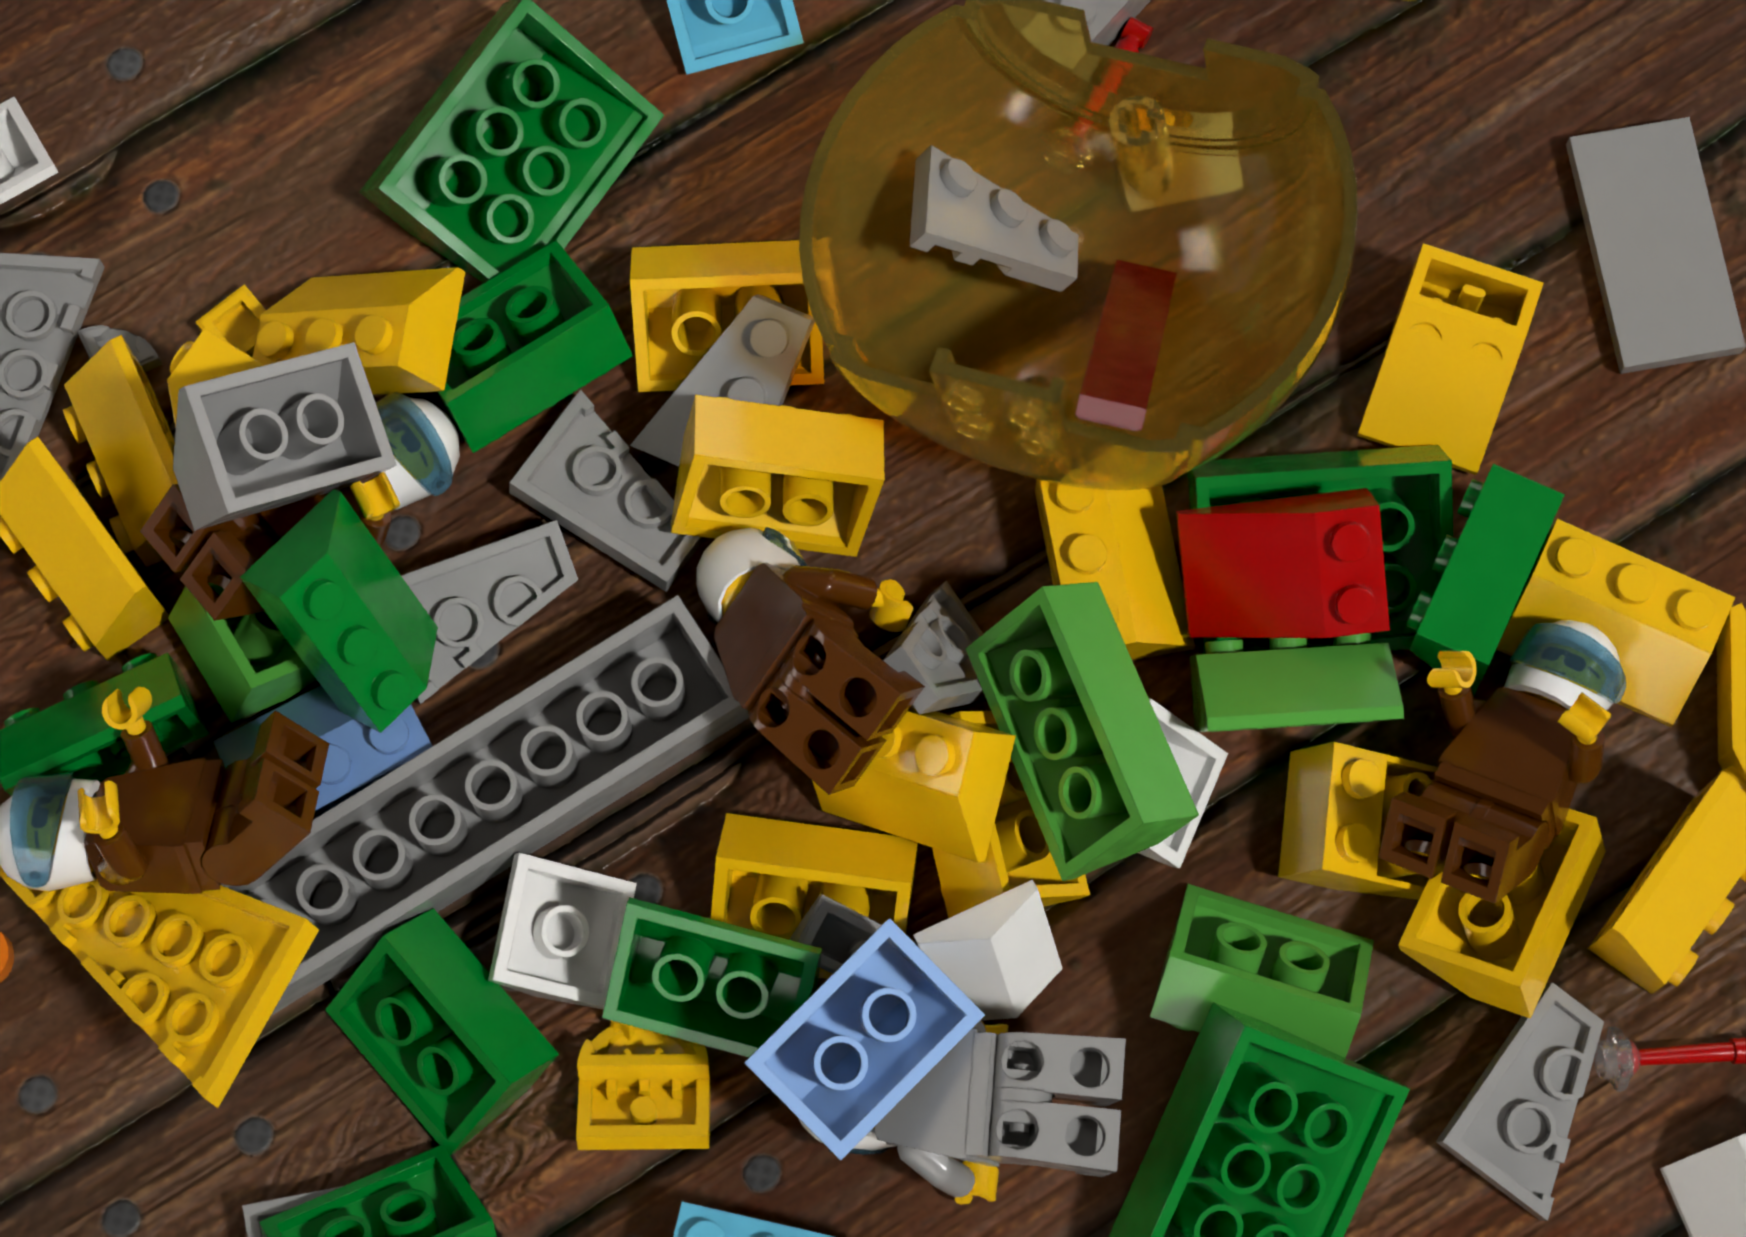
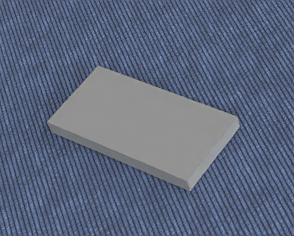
[1566,117,1746,374]

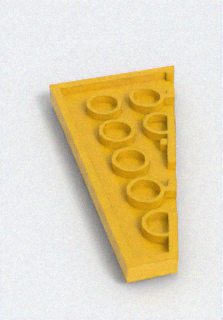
[0,866,319,1108]

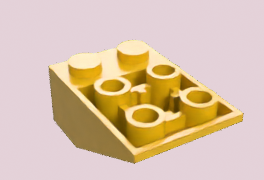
[1357,243,1544,475]
[1278,742,1438,900]

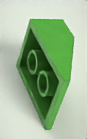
[168,583,318,723]

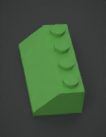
[965,582,1199,881]

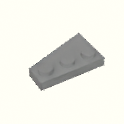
[910,145,1079,292]
[509,389,702,591]

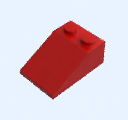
[1176,488,1390,638]

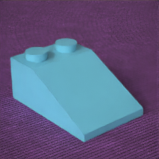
[666,0,804,75]

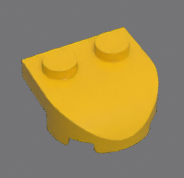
[576,1020,711,1150]

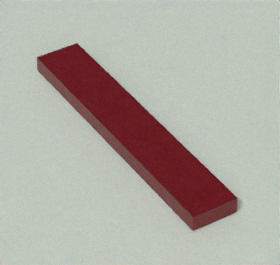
[1075,259,1177,432]

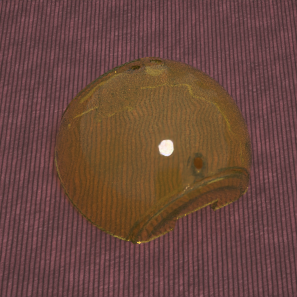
[799,0,1358,490]

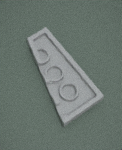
[0,253,105,481]

